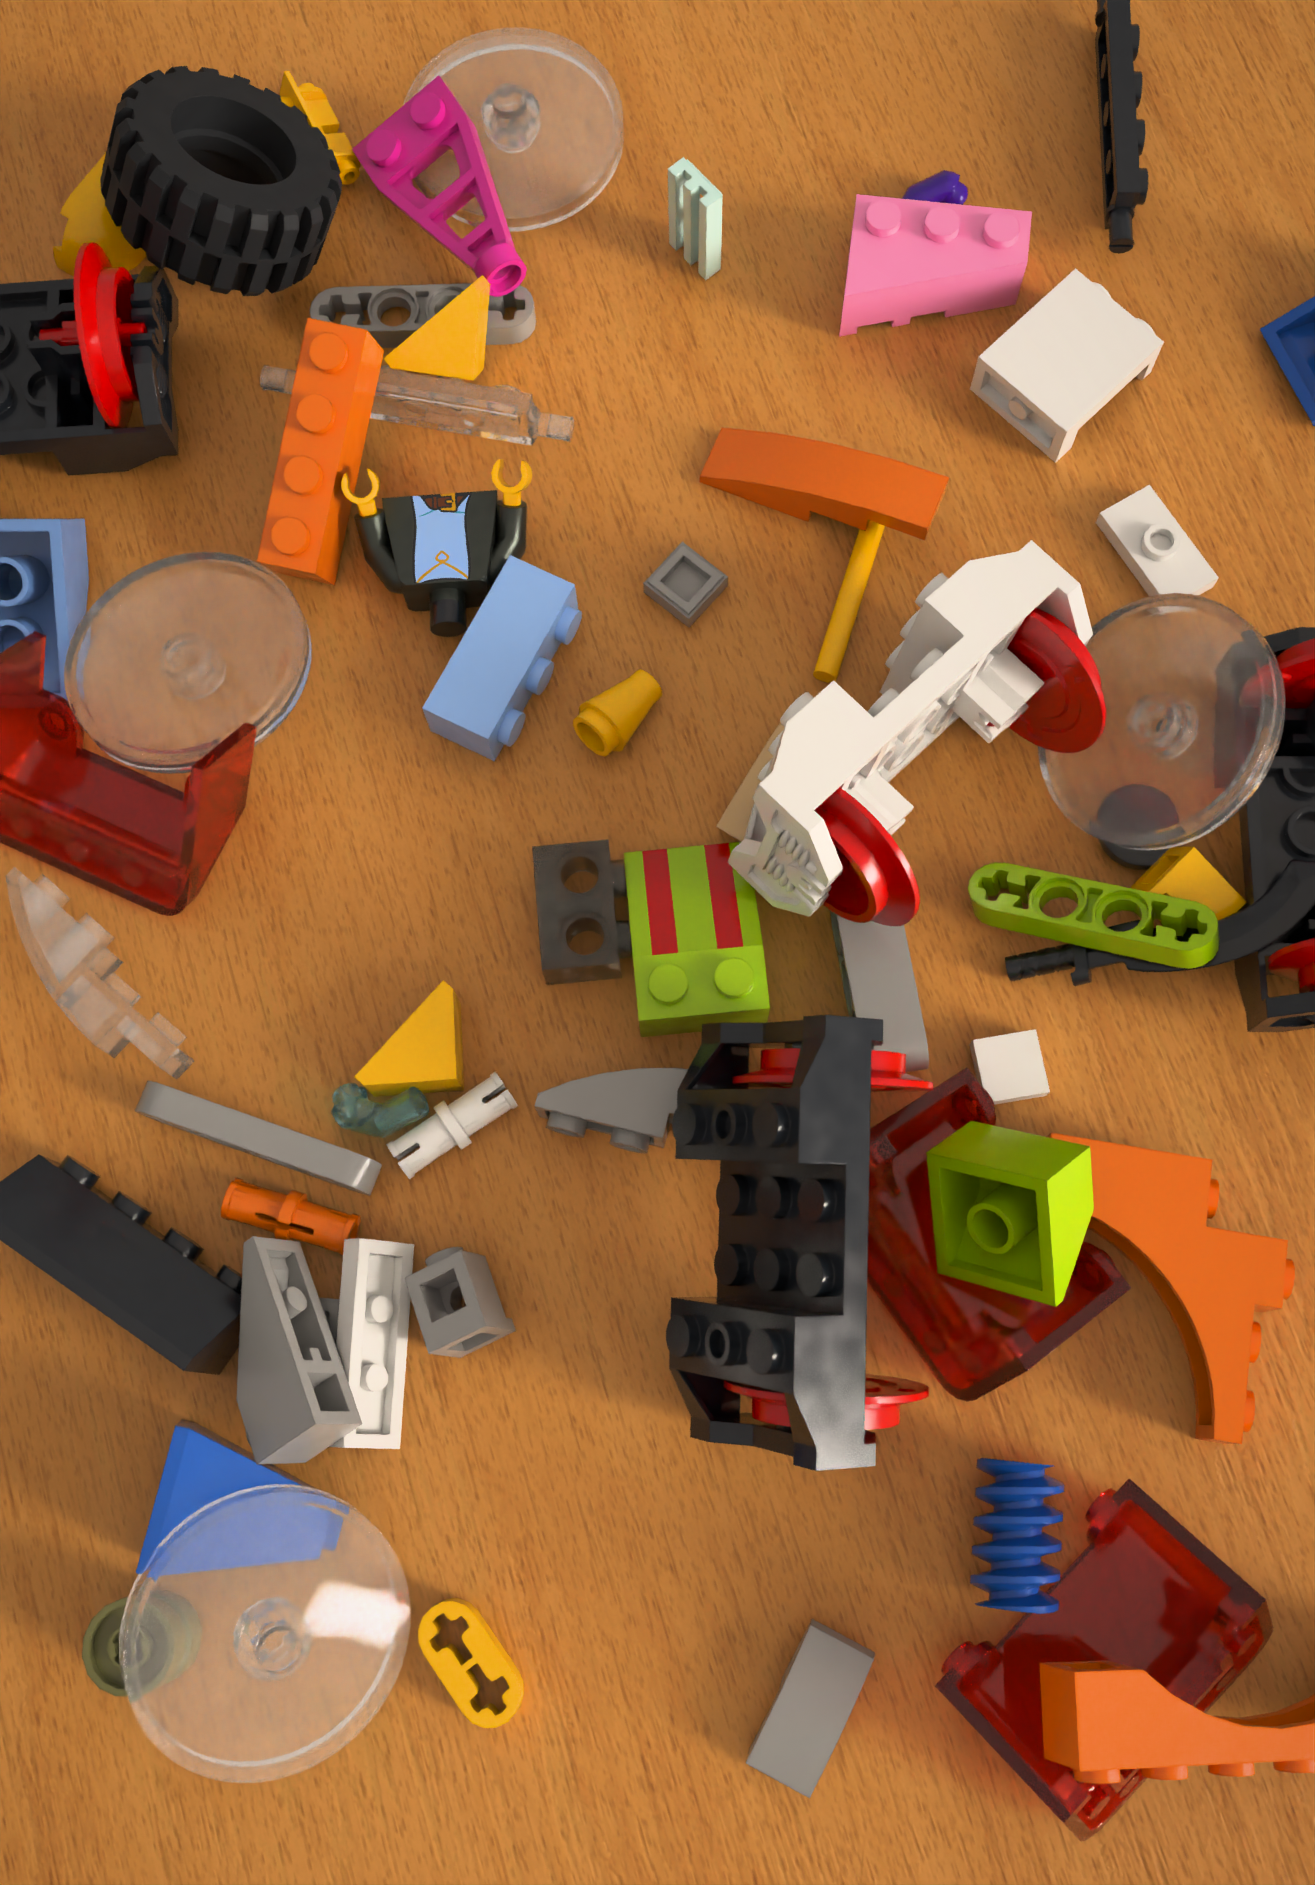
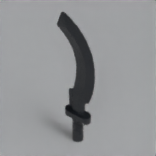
[1005,859,1315,986]

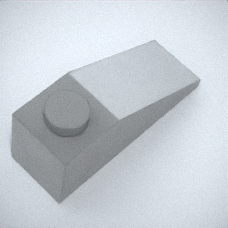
[236,1236,363,1464]

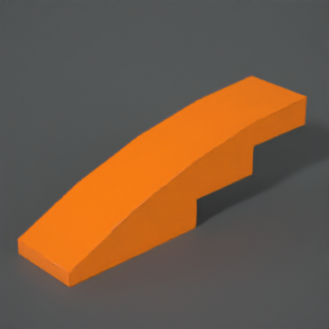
[700,428,949,540]

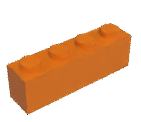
[257,318,384,585]

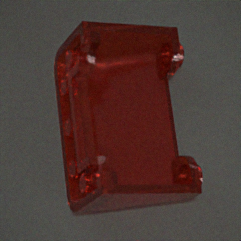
[867,1068,1131,1402]
[935,1479,1273,1841]

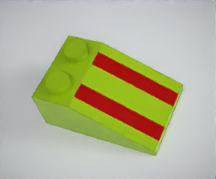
[624,842,770,1037]

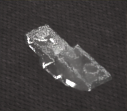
[5,867,194,1079]

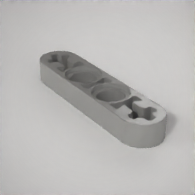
[310,283,536,348]
[135,1081,382,1196]

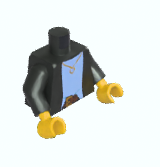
[341,459,532,637]

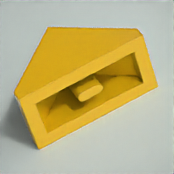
[383,275,490,381]
[354,980,464,1097]

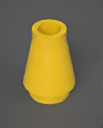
[573,669,662,757]

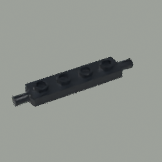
[1095,0,1148,254]

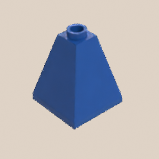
[136,1419,343,1576]

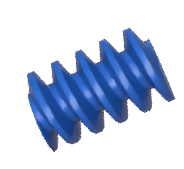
[970,1458,1065,1614]

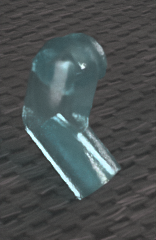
[331,1083,429,1138]

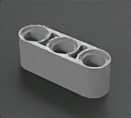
[830,910,929,1072]

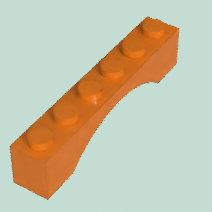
[1040,1661,1315,1784]

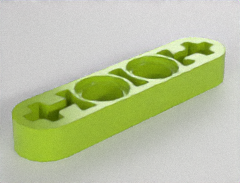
[968,862,1219,969]

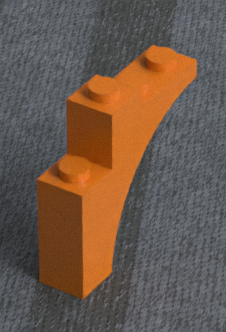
[1046,1133,1295,1444]

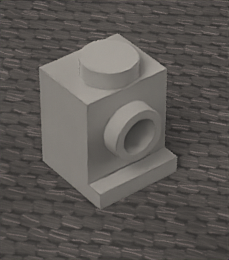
[404,1247,516,1358]

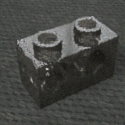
[532,839,633,985]

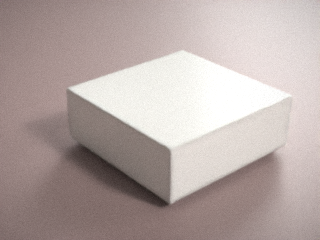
[969,1029,1050,1107]

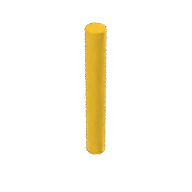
[813,521,885,683]

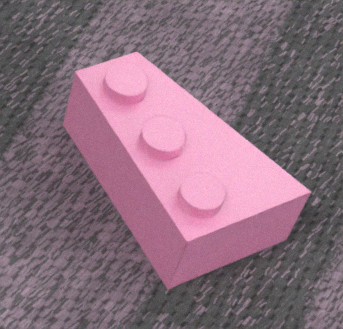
[839,194,1032,337]

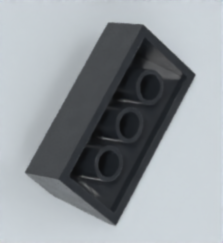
[0,1154,242,1375]

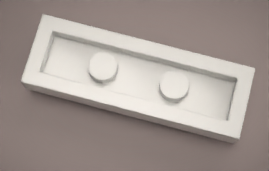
[329,1238,414,1449]

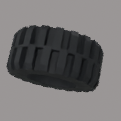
[100,66,342,296]

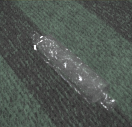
[260,365,574,446]

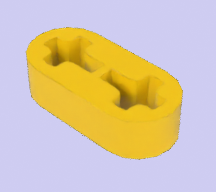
[418,1598,524,1728]

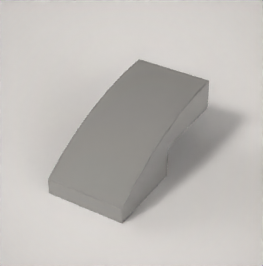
[746,1619,875,1798]

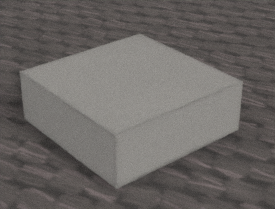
[643,542,728,627]

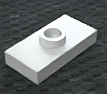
[1096,485,1219,616]

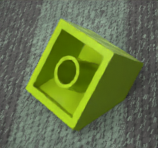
[926,1121,1094,1307]

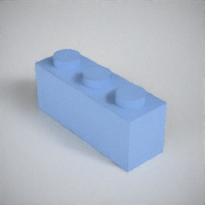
[422,555,582,762]

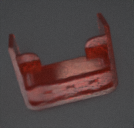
[0,631,257,916]

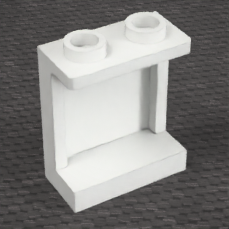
[970,268,1164,463]

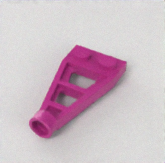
[352,75,527,297]

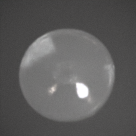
[403,27,624,232]
[64,552,312,774]
[1038,593,1286,850]
[119,1484,411,1783]

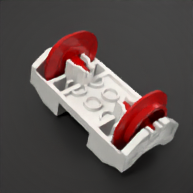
[728,540,1106,926]

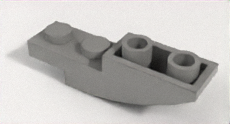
[534,1068,688,1154]

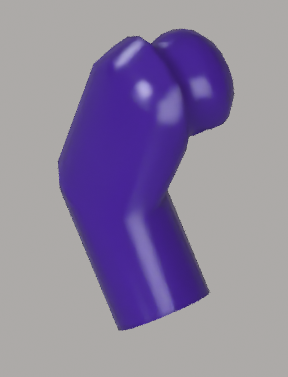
[902,170,968,205]

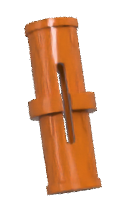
[221,1178,361,1256]

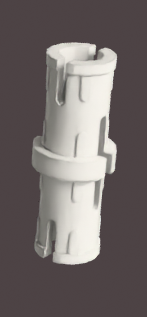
[386,1072,518,1179]

